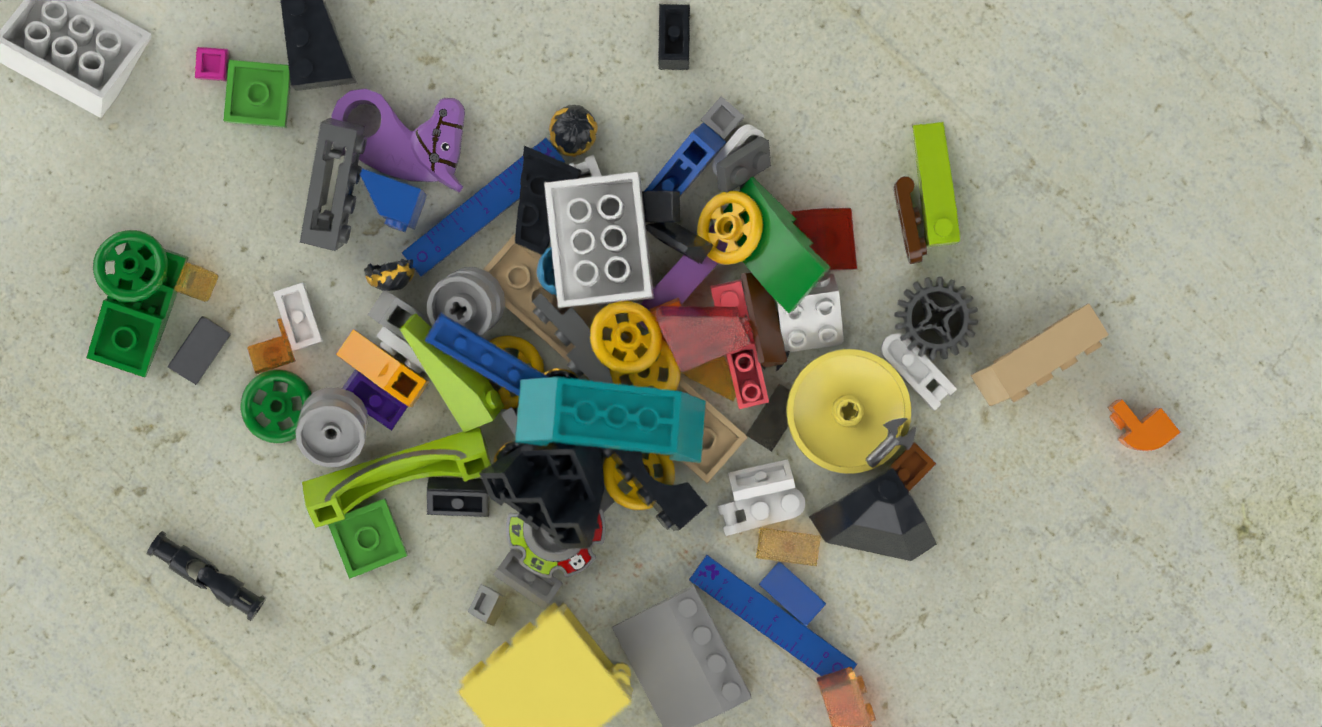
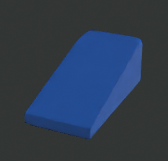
[759,561,826,627]

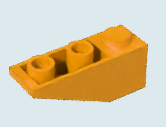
[336,329,430,407]

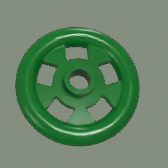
[93,230,168,302]
[240,369,312,443]

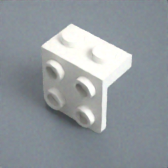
[776,273,844,352]

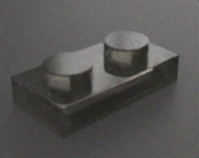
[746,383,790,452]

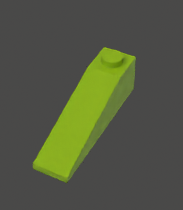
[912,122,960,247]
[400,313,504,432]

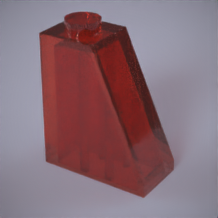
[656,306,753,373]

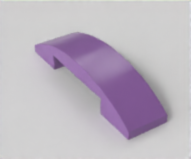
[639,224,728,332]

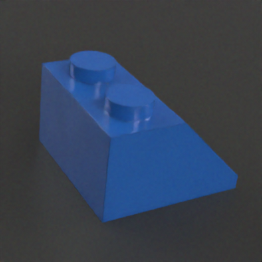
[360,169,427,232]

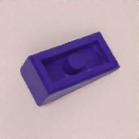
[342,369,408,431]

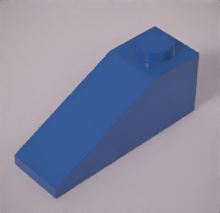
[644,122,727,197]

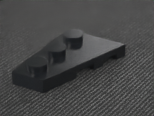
[514,145,582,255]

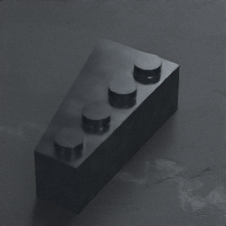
[280,0,357,91]

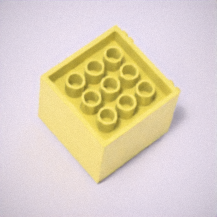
[458,602,633,727]

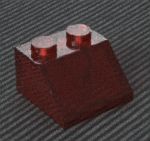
[791,208,857,273]

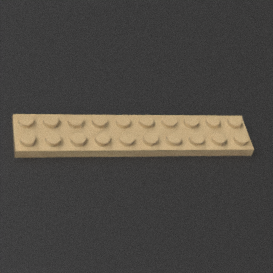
[483,234,748,483]

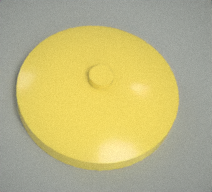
[786,349,911,474]

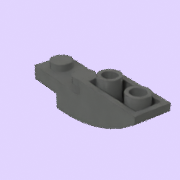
[532,293,613,384]

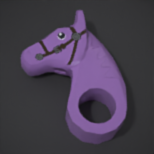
[331,89,465,192]

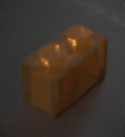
[816,666,876,727]

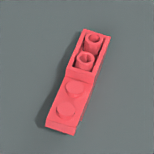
[710,279,769,409]

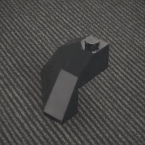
[479,442,604,549]
[809,467,937,561]

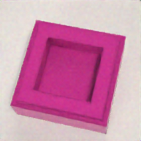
[195,47,229,81]

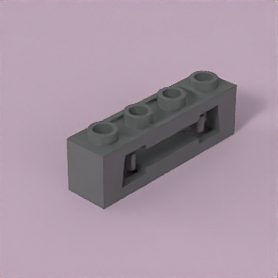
[300,118,367,251]

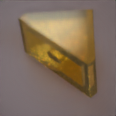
[679,354,736,402]

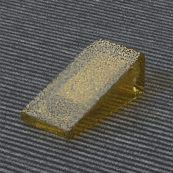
[175,262,218,302]
[755,527,821,566]

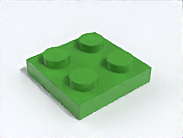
[223,60,291,128]
[328,498,408,579]

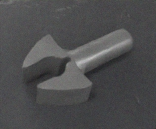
[866,418,916,467]

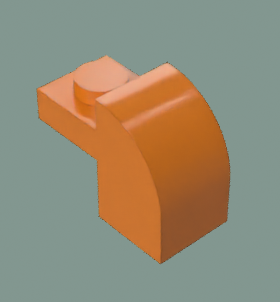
[1107,399,1181,451]

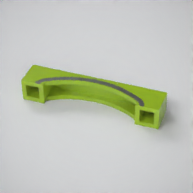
[302,426,492,528]

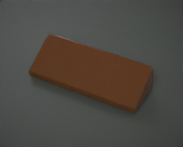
[740,273,787,368]

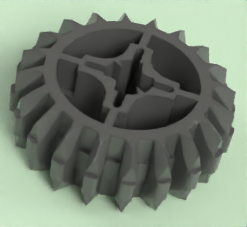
[894,277,978,360]

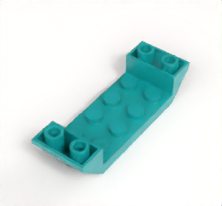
[515,377,706,463]

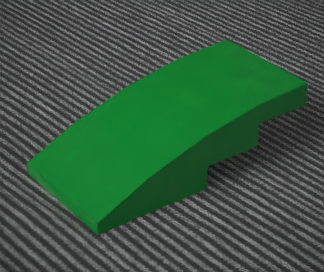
[723,177,831,314]
[86,243,189,378]

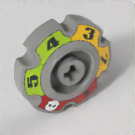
[506,508,606,578]

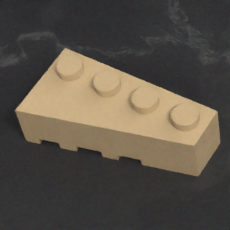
[970,303,1109,407]

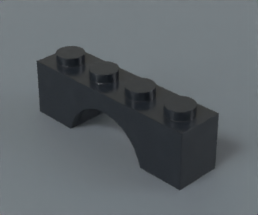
[600,447,708,531]

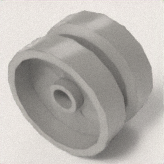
[427,267,505,336]
[296,387,368,467]

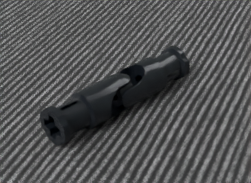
[147,531,266,621]

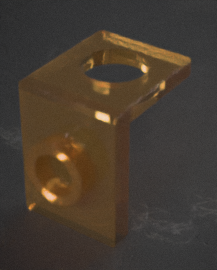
[247,318,296,374]

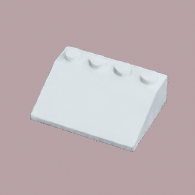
[0,0,151,118]
[544,172,654,308]

